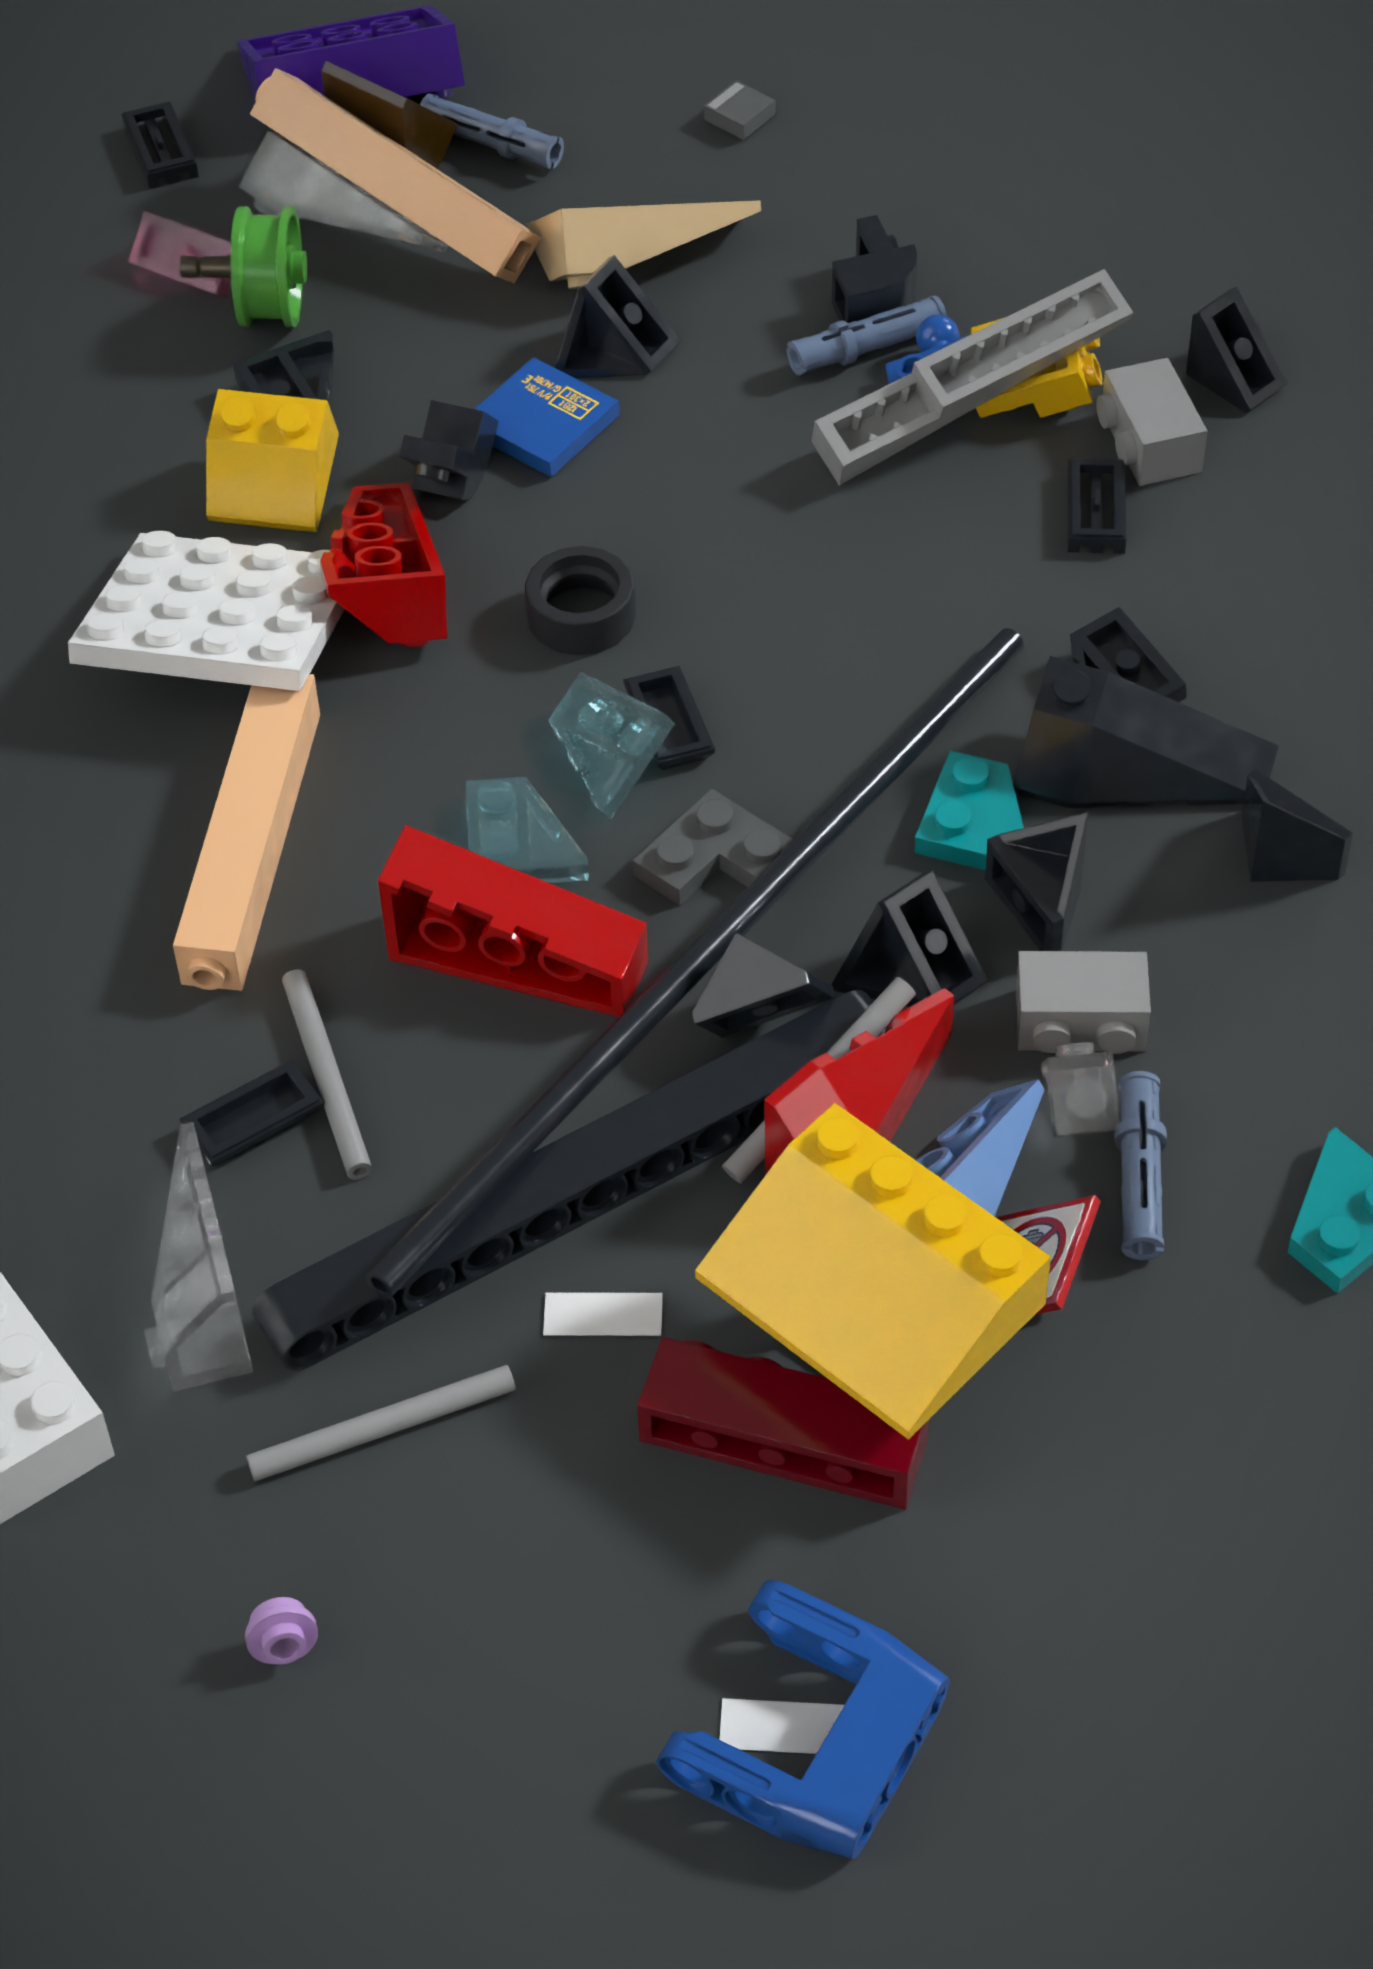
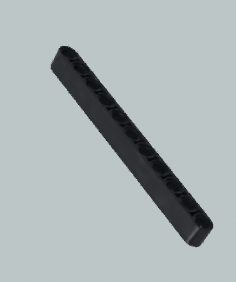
[252,990,888,1370]

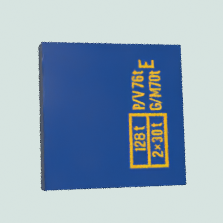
[475,357,620,477]

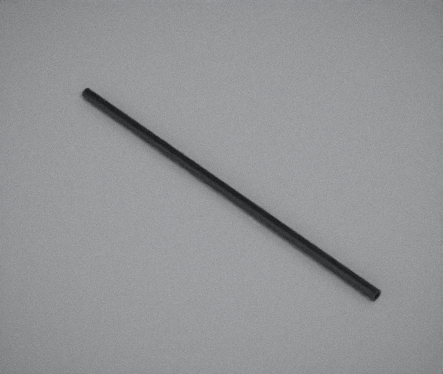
[365,628,1024,1299]

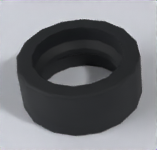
[524,546,636,655]

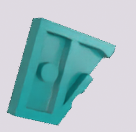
[914,750,1024,870]
[1287,1127,1373,1294]

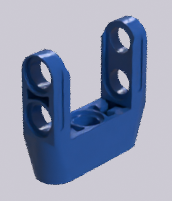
[656,1580,950,1860]

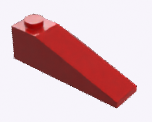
[764,988,954,1175]

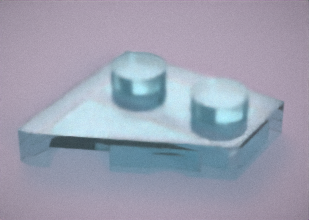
[548,672,675,819]
[466,776,589,883]

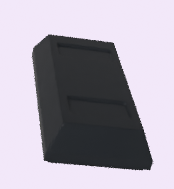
[623,666,715,770]
[180,1059,325,1166]

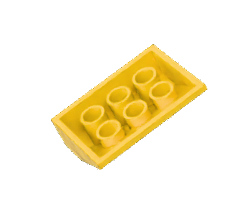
[695,1103,1051,1440]

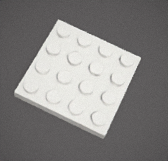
[68,531,345,691]

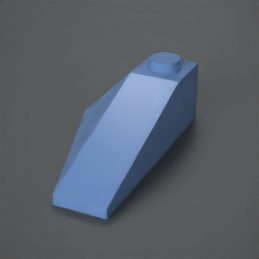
[916,1079,1045,1216]

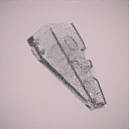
[239,131,448,253]
[144,1122,253,1392]

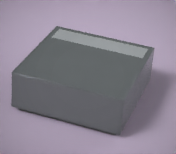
[704,80,776,140]

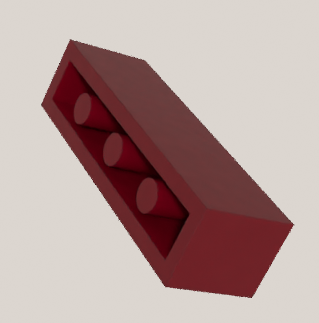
[637,1337,929,1510]

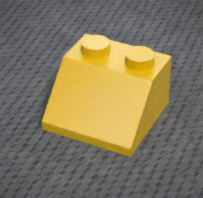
[206,389,339,533]

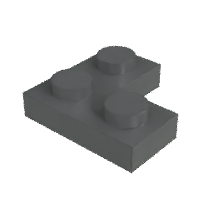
[632,789,794,906]

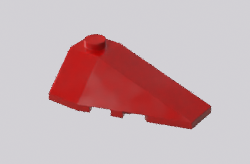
[320,482,447,647]

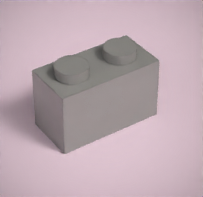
[1096,357,1207,486]
[1016,951,1151,1054]

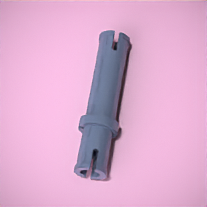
[420,94,564,169]
[787,295,947,376]
[1114,1071,1167,1260]

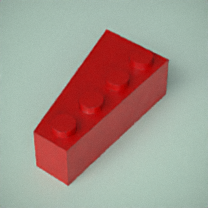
[378,825,649,1017]

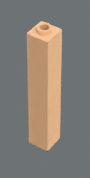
[250,68,542,284]
[173,674,320,991]

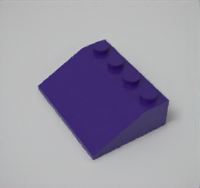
[237,5,465,103]

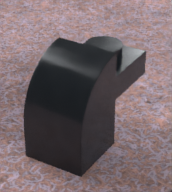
[832,215,917,323]
[399,400,499,500]

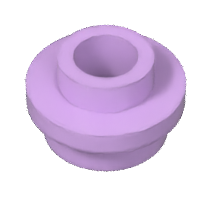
[245,1597,318,1664]

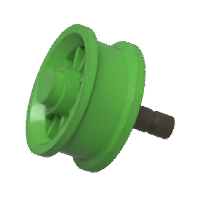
[180,206,307,327]

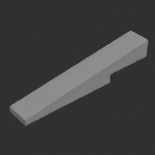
[811,269,1134,486]

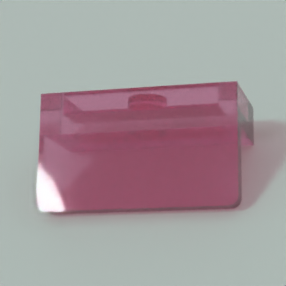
[128,211,231,297]

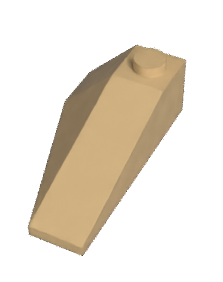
[527,200,761,289]

